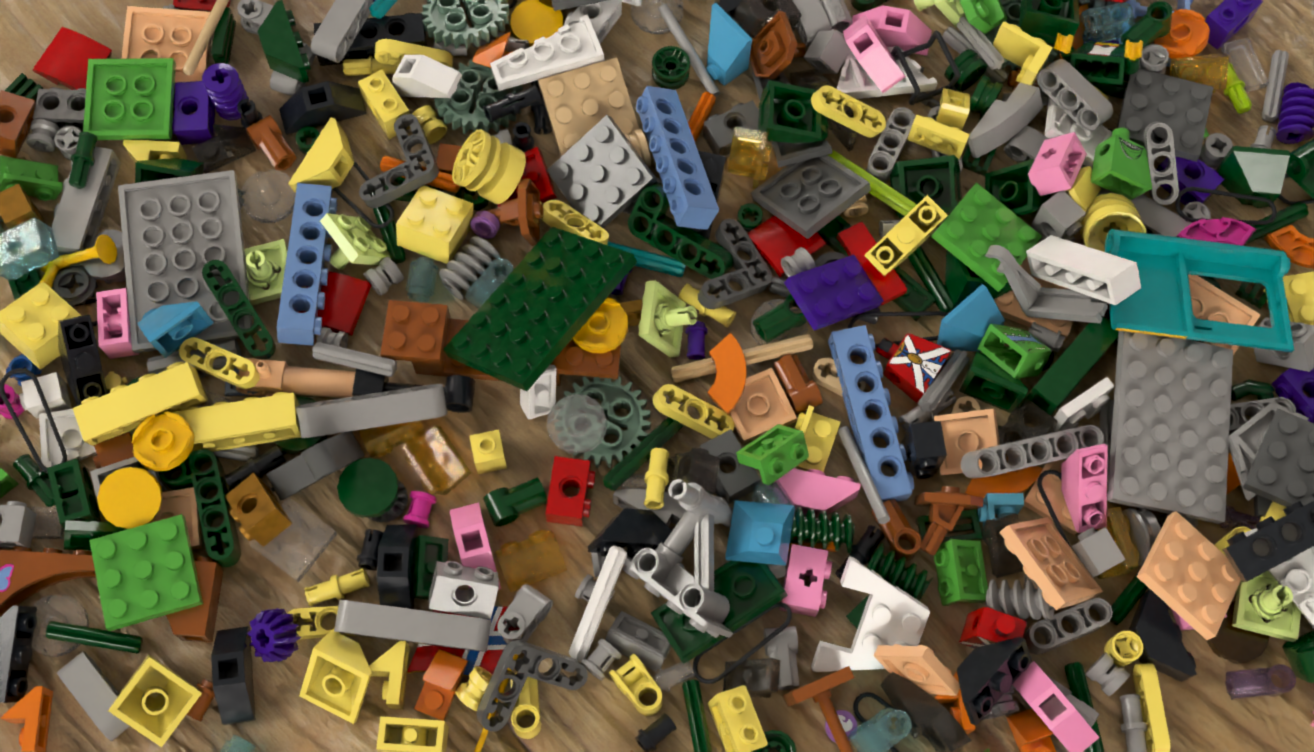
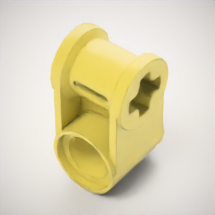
[609,654,663,716]

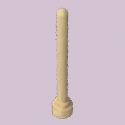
[183,0,229,76]

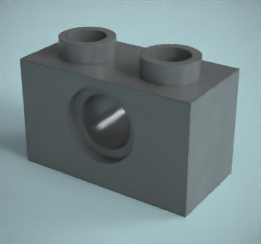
[703,100,765,157]
[697,429,761,504]

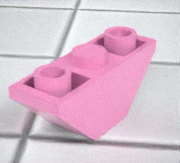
[852,5,932,56]
[843,15,906,93]
[1061,443,1108,533]
[772,467,861,518]
[449,502,501,590]
[1012,661,1099,752]

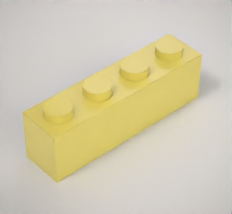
[72,362,208,447]
[173,392,301,452]

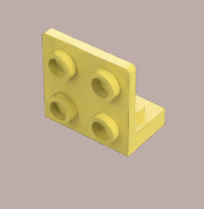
[993,22,1052,86]

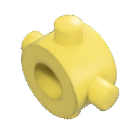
[104,371,128,392]

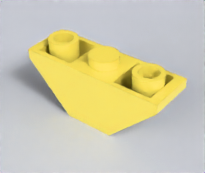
[288,117,354,193]
[864,195,948,276]

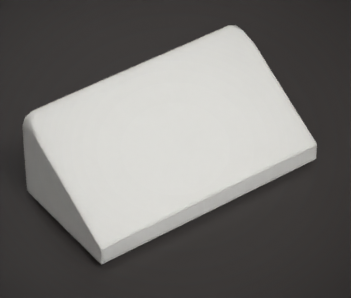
[520,365,556,420]

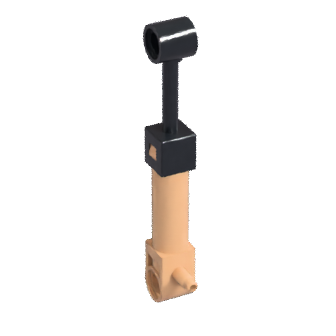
[236,358,476,413]

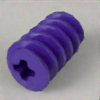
[202,63,250,121]
[1276,82,1314,144]

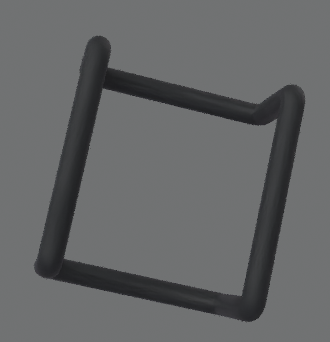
[891,30,961,105]

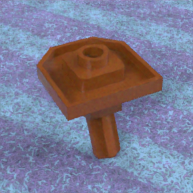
[750,11,806,80]
[486,179,543,246]
[914,486,983,555]

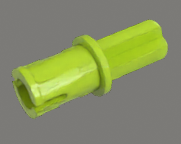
[1215,62,1252,114]

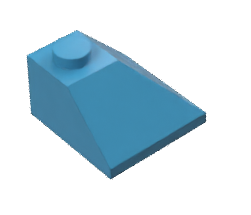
[707,3,752,86]
[937,284,1005,351]
[137,301,214,358]
[725,500,795,566]

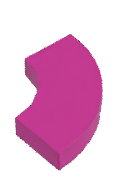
[1176,217,1256,246]

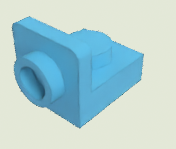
[977,493,1024,531]

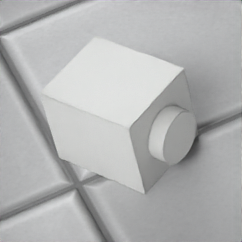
[19,372,72,419]

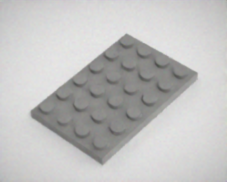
[118,170,253,353]
[1107,331,1233,524]

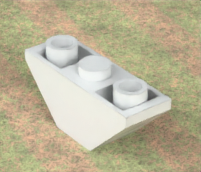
[392,55,462,98]

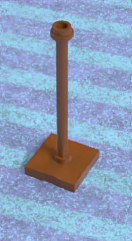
[783,666,855,752]

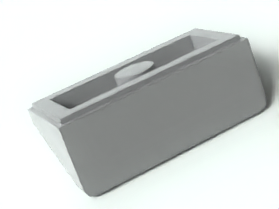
[605,611,672,672]

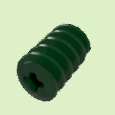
[790,506,855,553]
[866,544,933,601]

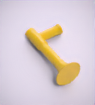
[39,234,117,288]

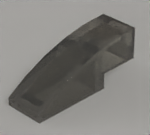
[881,672,972,752]

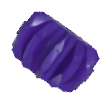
[247,608,301,662]

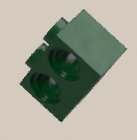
[47,458,101,528]

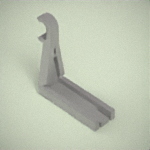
[985,245,1110,323]

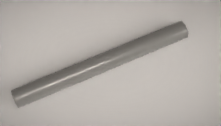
[658,4,720,96]
[838,426,890,524]

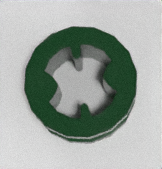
[295,127,320,154]
[737,203,763,232]

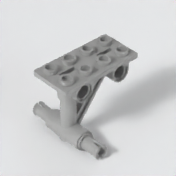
[622,479,733,638]

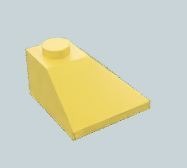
[299,630,372,724]
[108,655,202,747]

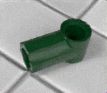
[1121,1,1172,50]
[753,294,807,343]
[483,477,548,527]

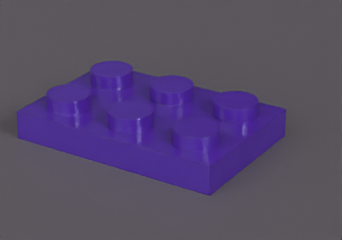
[784,255,884,331]

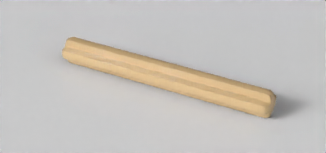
[671,334,813,383]

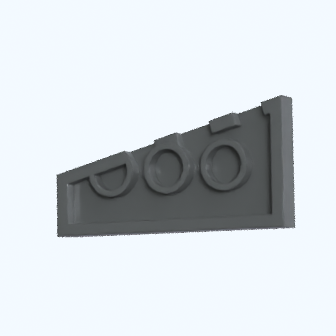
[752,72,832,168]

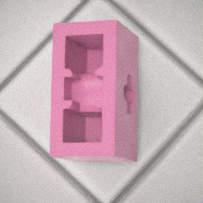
[1028,132,1087,196]
[96,288,139,359]
[779,544,832,617]

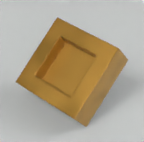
[620,299,643,326]

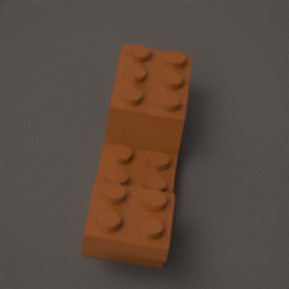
[380,300,622,386]

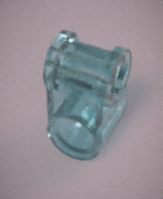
[1080,2,1135,43]
[465,258,514,309]
[848,708,912,752]

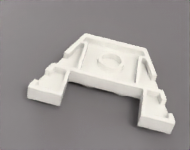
[1045,76,1112,168]
[811,556,930,672]

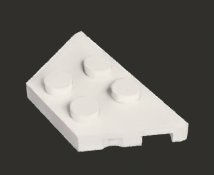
[837,46,938,99]

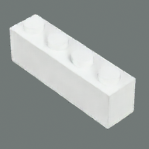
[1026,235,1141,305]

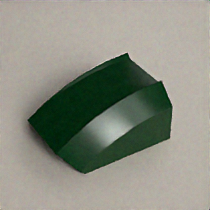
[1019,0,1080,45]
[757,80,828,143]
[890,155,962,218]

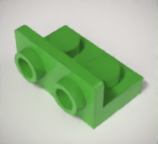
[959,0,1007,34]
[0,156,63,201]
[736,424,809,486]
[934,539,988,606]

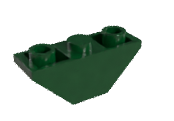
[257,0,311,83]

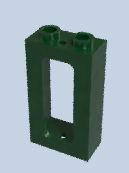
[1020,316,1119,426]

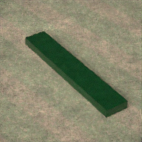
[817,215,936,321]

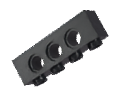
[314,13,427,66]
[1222,493,1314,582]

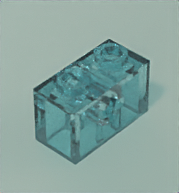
[0,217,59,280]

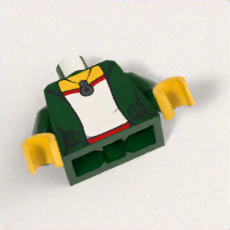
[1054,33,1143,85]

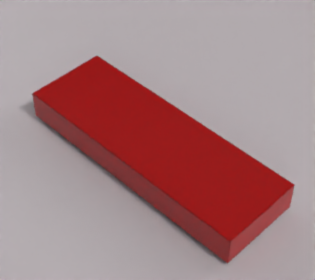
[837,221,907,305]

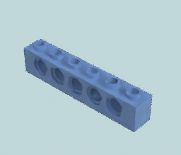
[636,86,719,230]
[277,183,337,346]
[828,325,915,502]

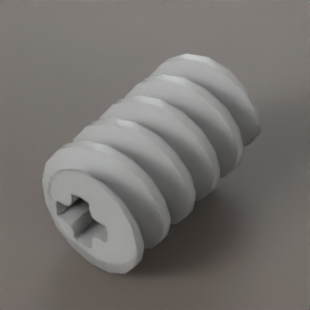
[439,236,501,300]
[986,579,1055,620]

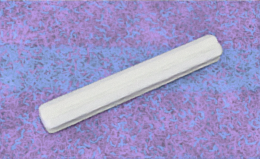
[569,546,627,661]

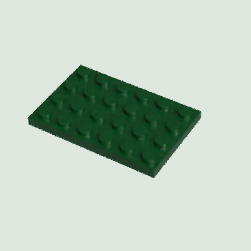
[443,227,637,391]

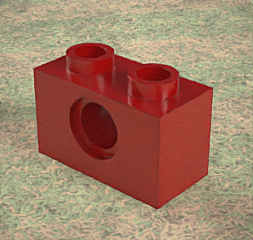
[545,456,596,526]

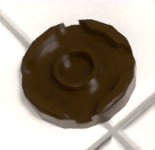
[1206,601,1269,664]

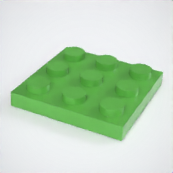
[83,58,176,140]
[931,182,1042,292]
[89,514,203,631]

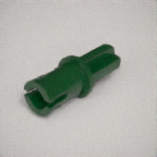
[69,132,98,189]
[13,454,56,507]

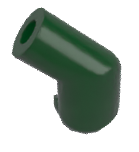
[1231,379,1274,401]

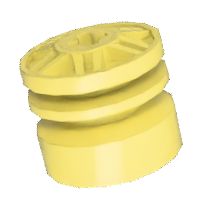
[452,129,526,204]
[1079,193,1147,252]

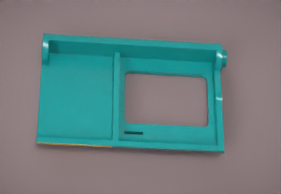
[1105,229,1294,352]

